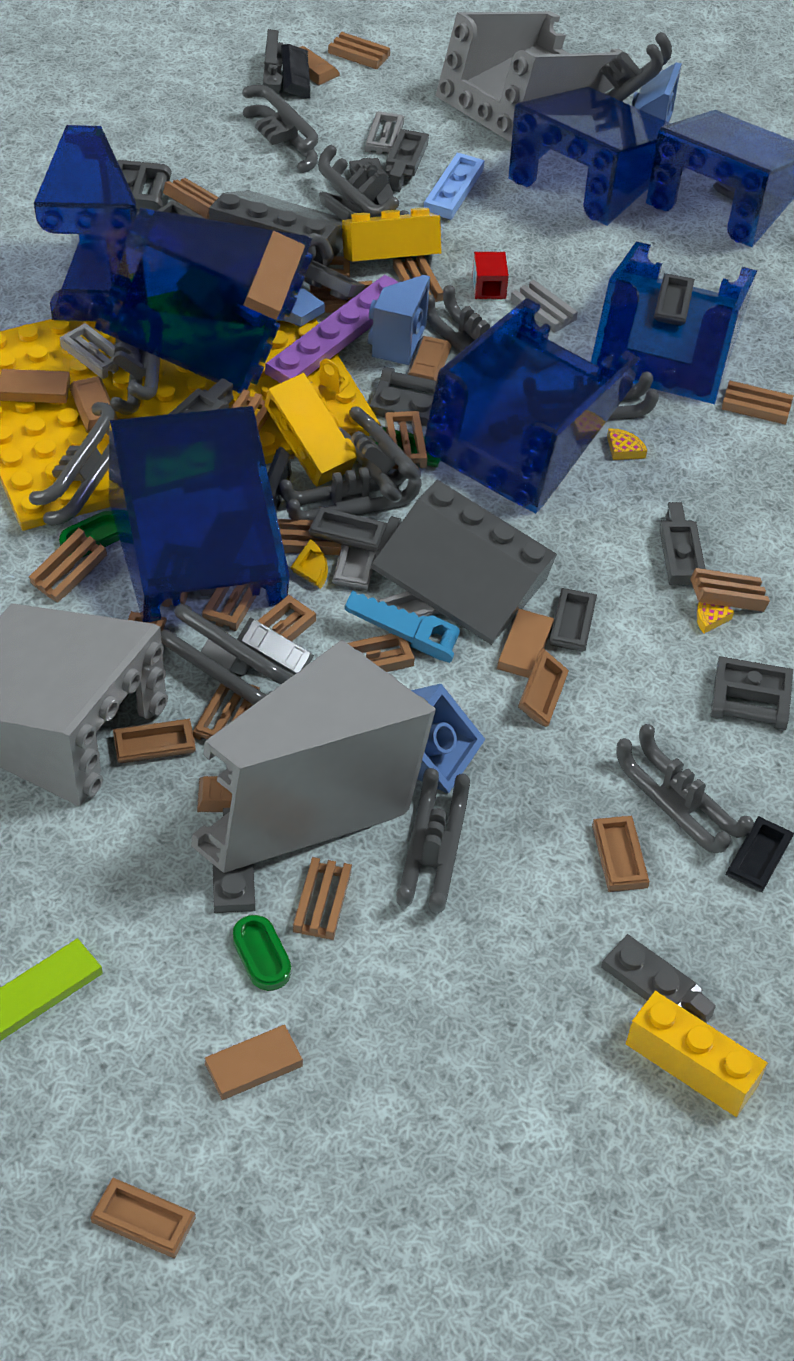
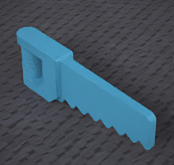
[344,590,460,663]

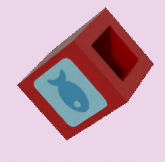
[472,252,509,299]

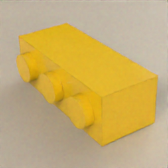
[342,208,442,262]
[264,373,357,487]
[626,990,768,1118]

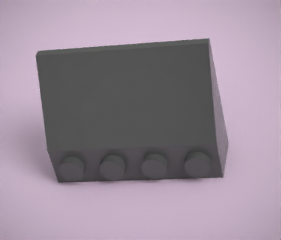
[209,190,343,267]
[371,479,557,645]

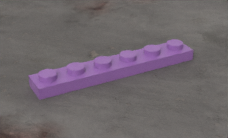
[265,274,399,383]

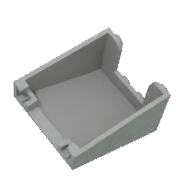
[435,11,629,142]
[0,603,168,807]
[191,640,436,873]

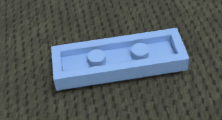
[424,152,485,220]

